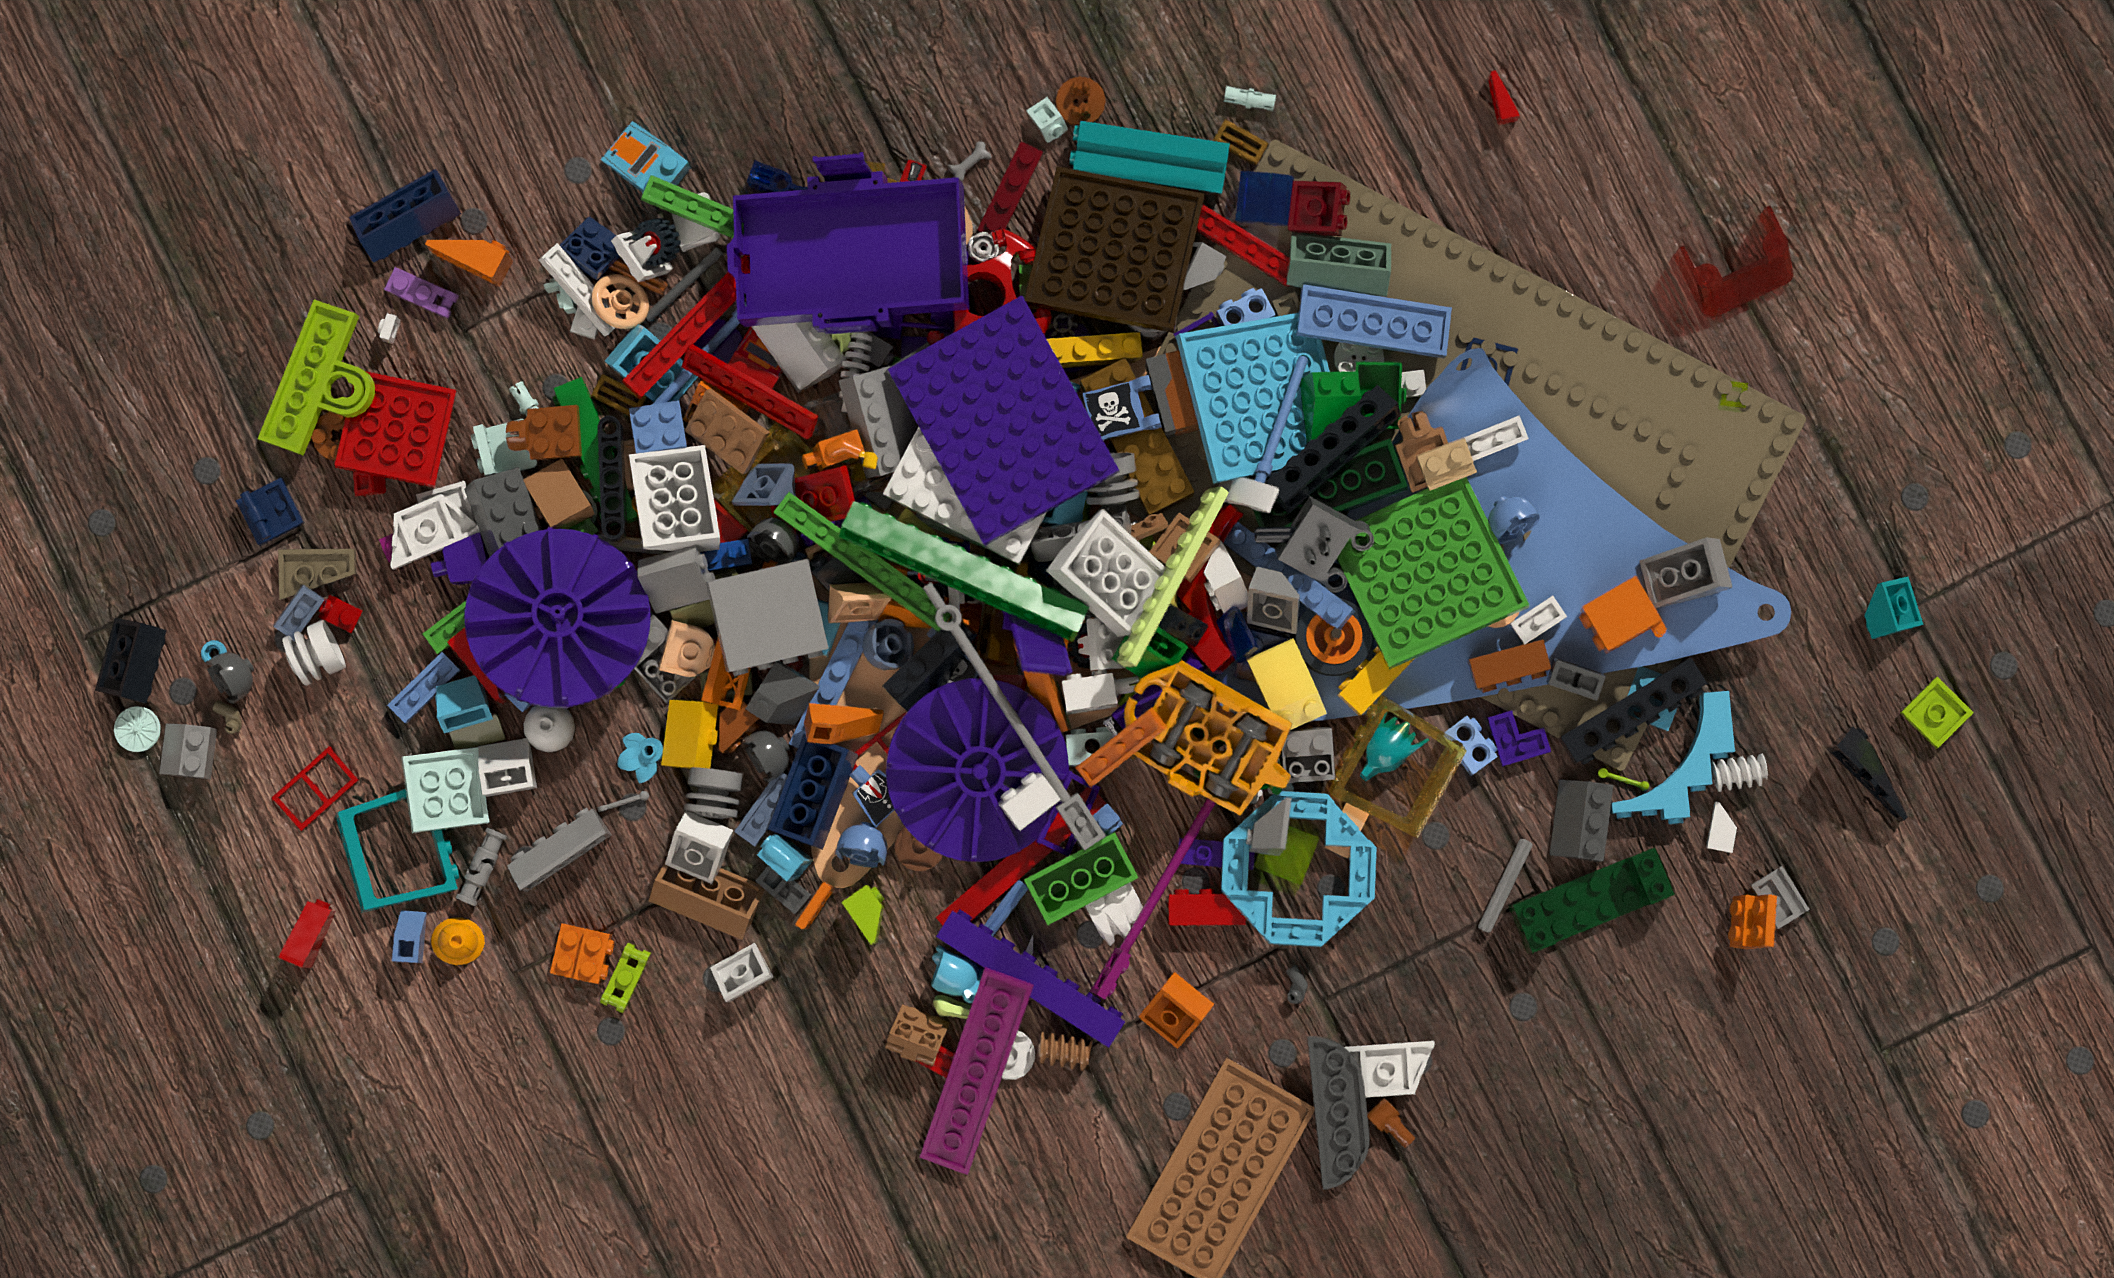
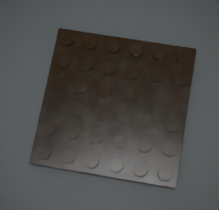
[1024,166,1205,333]

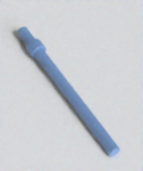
[652,302,747,405]
[1255,356,1308,483]

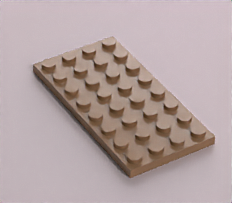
[1126,1057,1314,1278]

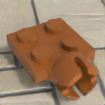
[506,405,582,460]

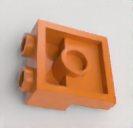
[1728,894,1777,950]
[550,923,615,984]

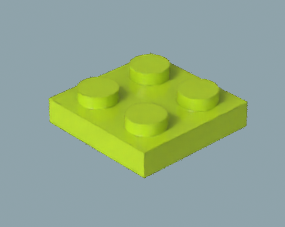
[1900,677,1974,749]

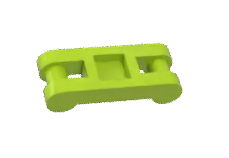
[600,942,651,1013]

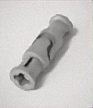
[455,828,507,906]

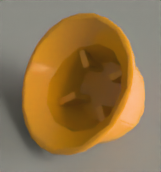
[431,917,485,965]

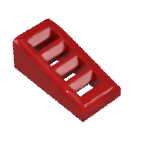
[1487,70,1520,125]

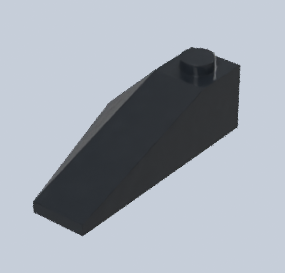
[1827,726,1908,822]

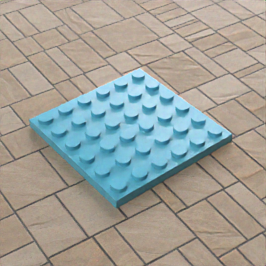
[1176,313,1330,484]

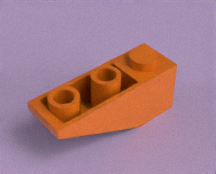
[804,703,884,744]

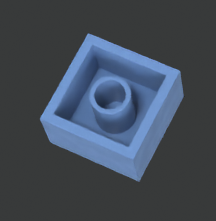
[629,400,687,454]

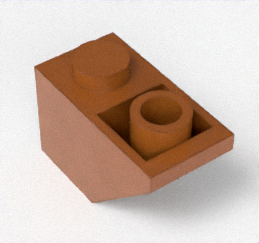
[719,700,761,755]

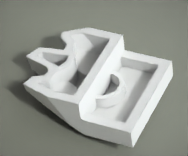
[1085,883,1145,946]

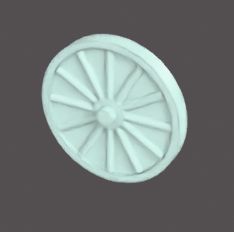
[114,706,161,752]

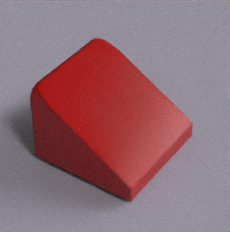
[353,471,386,496]

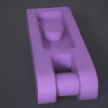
[384,267,459,319]

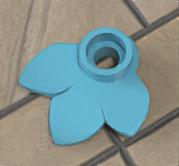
[617,733,663,783]

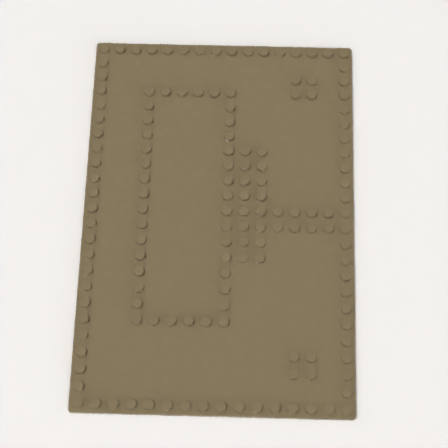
[1092,140,1806,771]

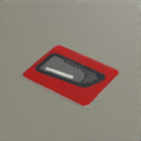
[900,159,927,182]

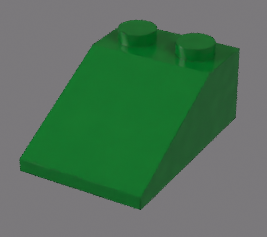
[1300,371,1361,450]

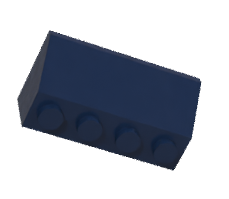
[349,169,461,263]
[768,734,858,850]

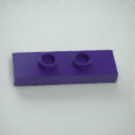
[1178,838,1255,870]

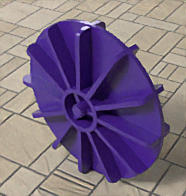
[465,527,651,709]
[886,678,1069,862]

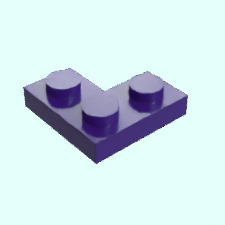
[1487,711,1551,767]

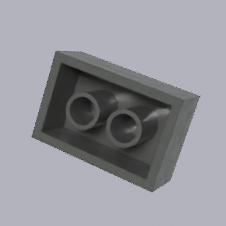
[464,467,542,557]

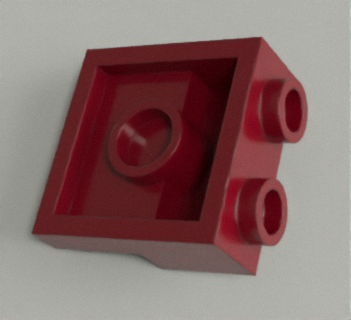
[1288,181,1350,236]

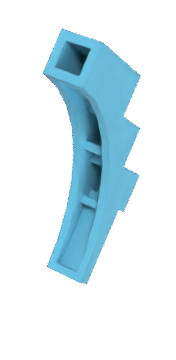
[1610,691,1735,824]

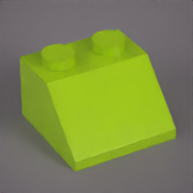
[842,885,885,945]

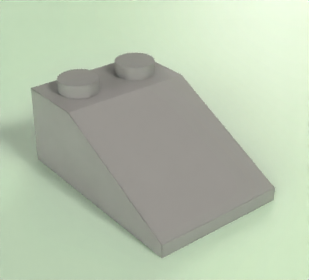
[1639,537,1733,609]

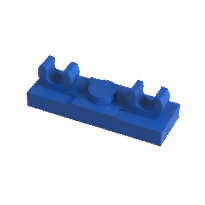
[700,539,753,572]

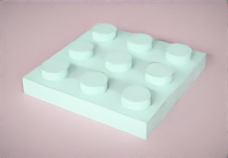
[401,747,489,833]

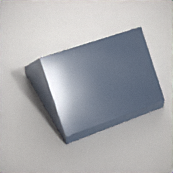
[732,464,796,506]

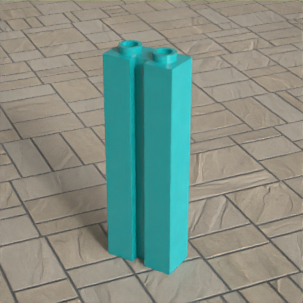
[1069,121,1230,194]

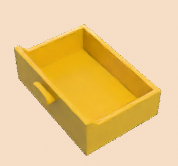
[661,700,718,769]

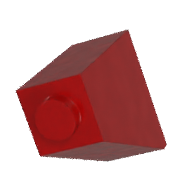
[278,899,336,968]

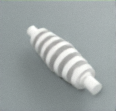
[839,332,872,413]

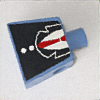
[849,765,894,827]

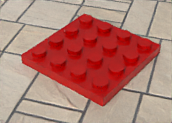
[335,371,457,488]

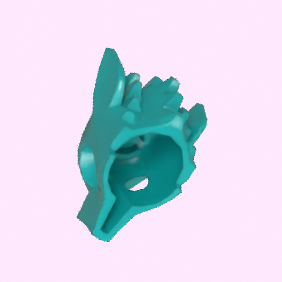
[1360,705,1429,781]

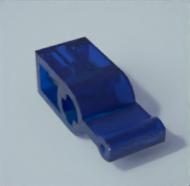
[747,160,808,193]

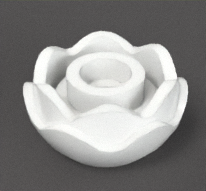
[968,232,999,263]

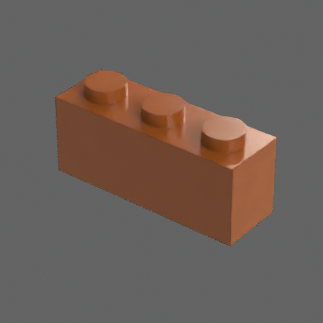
[1468,640,1551,693]

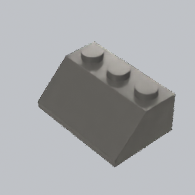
[1549,780,1613,862]

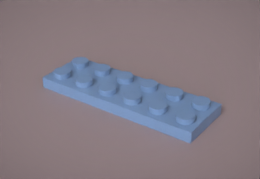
[1296,284,1452,358]

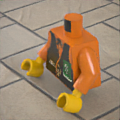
[802,429,878,482]

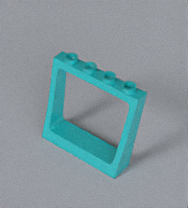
[335,789,459,913]

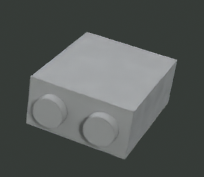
[637,545,716,613]

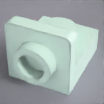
[1026,97,1068,143]
[544,278,577,314]

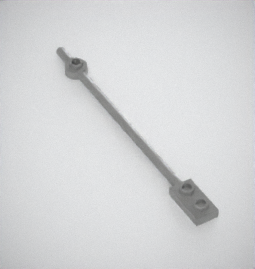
[923,583,1105,850]

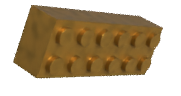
[1080,358,1195,516]

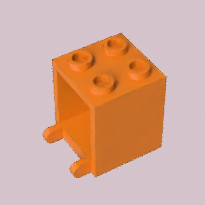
[1579,576,1666,654]

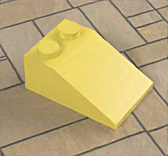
[1247,639,1327,730]

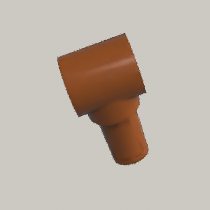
[1367,1098,1415,1148]

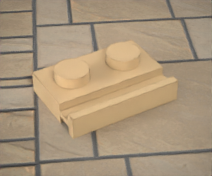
[1416,437,1477,491]

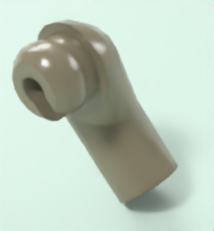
[212,700,242,734]

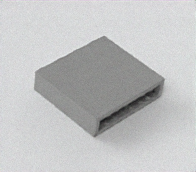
[706,559,829,676]

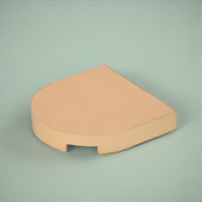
[658,620,715,677]

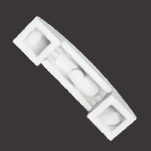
[1218,477,1279,513]

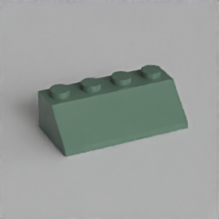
[1286,232,1391,297]

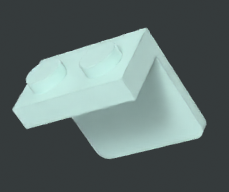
[471,419,537,476]

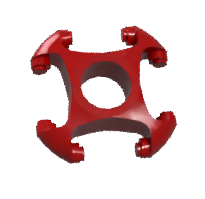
[927,228,1052,346]

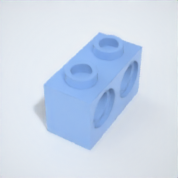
[1216,288,1276,326]
[1440,716,1498,776]

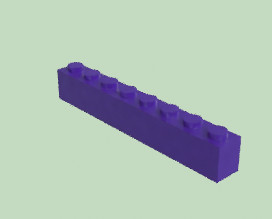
[936,909,1125,1048]

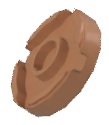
[895,826,943,871]

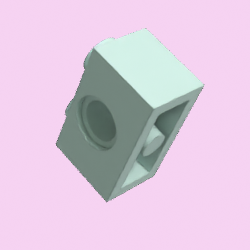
[1066,727,1113,767]

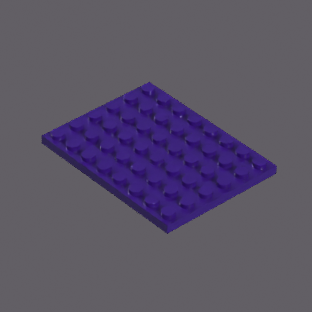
[888,296,1120,546]

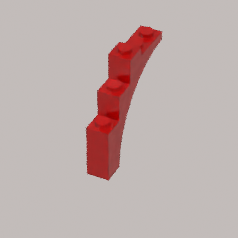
[1177,504,1244,675]

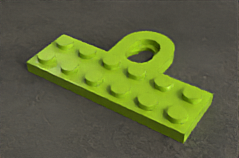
[258,300,375,456]

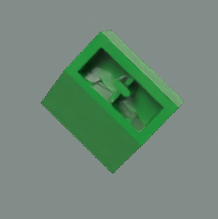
[1111,626,1188,678]

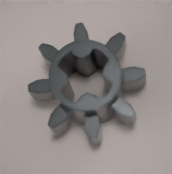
[1048,312,1078,338]

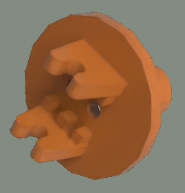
[1056,77,1106,126]

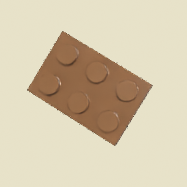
[685,389,770,474]

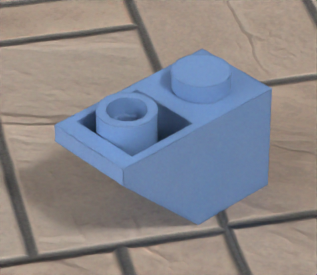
[392,910,427,963]

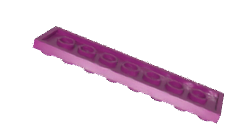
[920,967,1034,1175]

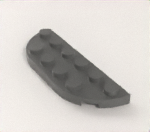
[1307,1036,1369,1190]

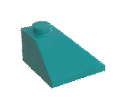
[1864,577,1924,639]

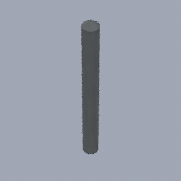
[646,247,723,323]

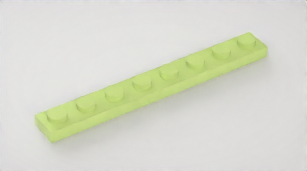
[1116,487,1229,667]

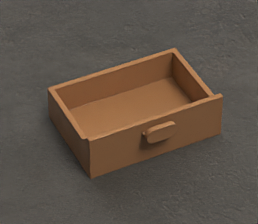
[524,459,595,529]

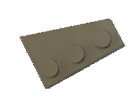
[278,548,356,600]

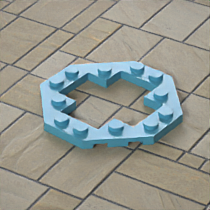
[1221,791,1376,947]

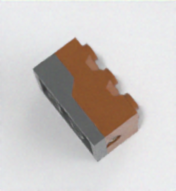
[1145,350,1199,439]

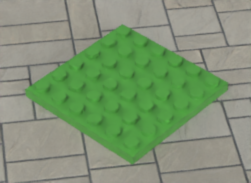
[1336,477,1530,670]

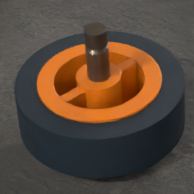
[1295,598,1373,676]

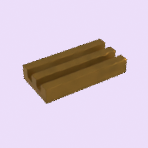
[1213,119,1269,166]
[591,374,647,417]

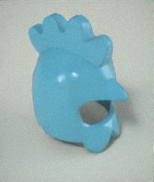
[931,945,985,1004]

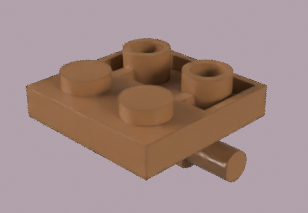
[885,1004,950,1066]

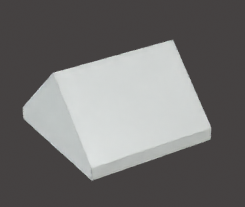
[710,943,774,1002]

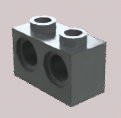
[1546,657,1606,700]

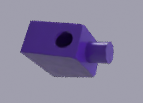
[431,532,489,585]

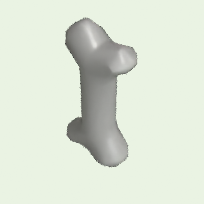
[948,142,991,182]

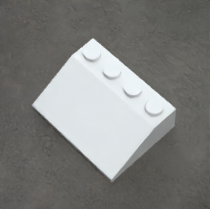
[629,445,720,552]
[1047,510,1166,636]

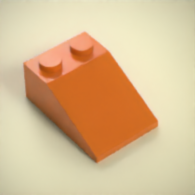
[425,240,513,287]

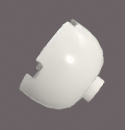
[524,705,575,753]

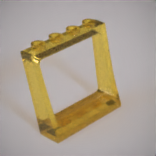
[1329,695,1467,839]

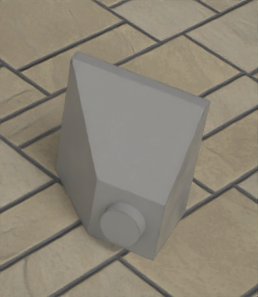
[1184,242,1227,290]
[1245,797,1291,856]

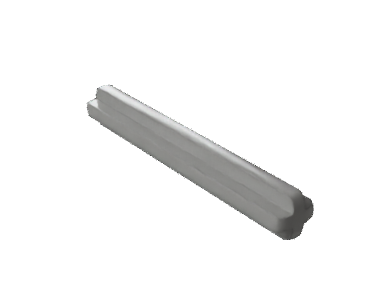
[1478,839,1533,933]

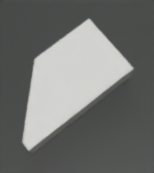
[1706,802,1737,853]

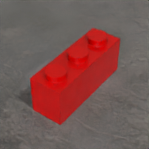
[1168,889,1246,926]

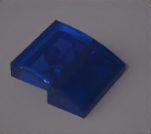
[1235,171,1294,226]

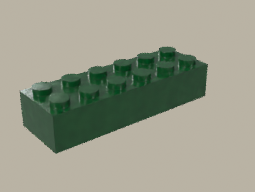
[1253,439,1408,527]

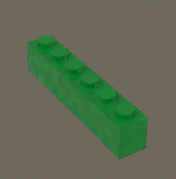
[552,377,638,530]

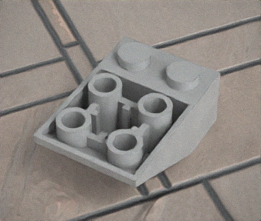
[634,610,699,704]

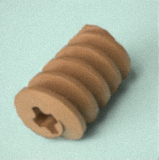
[1038,1032,1092,1071]

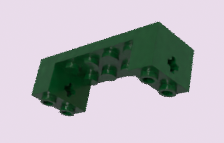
[1508,847,1675,954]

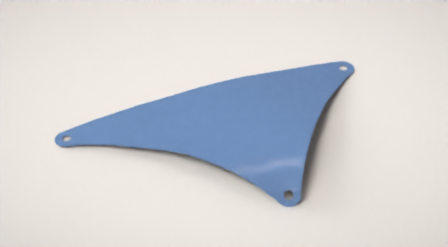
[1187,348,1791,725]

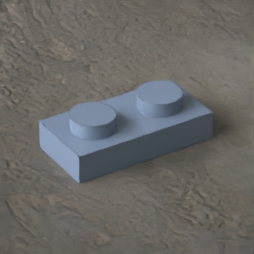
[273,584,324,641]

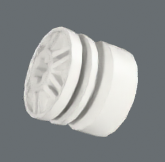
[282,620,346,686]

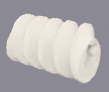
[1711,754,1768,792]

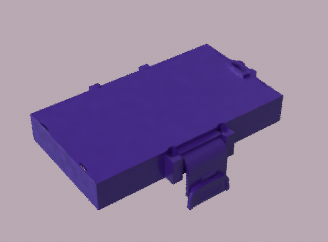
[727,152,969,334]

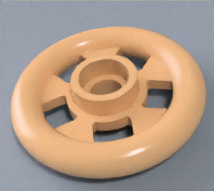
[592,274,649,329]

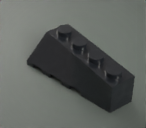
[882,618,978,712]

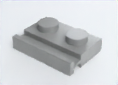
[1750,866,1810,929]

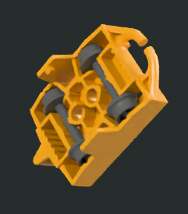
[1124,660,1293,815]

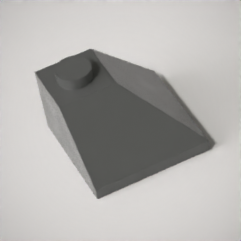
[745,660,820,725]

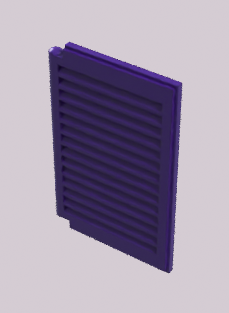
[1007,613,1072,676]

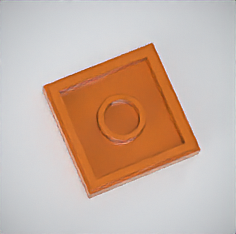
[795,882,835,930]

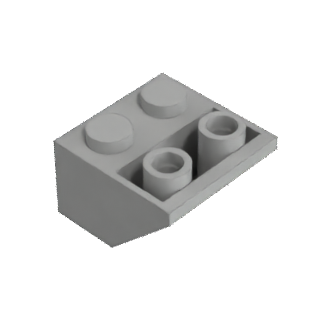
[1281,727,1335,783]

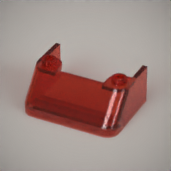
[1673,205,1794,318]

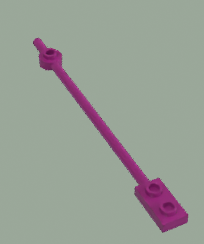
[1090,751,1234,999]

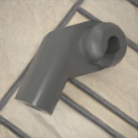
[1286,965,1308,1004]

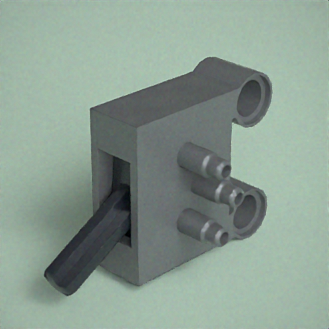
[1254,496,1374,593]

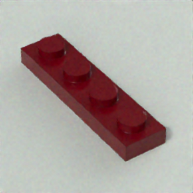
[977,141,1043,235]

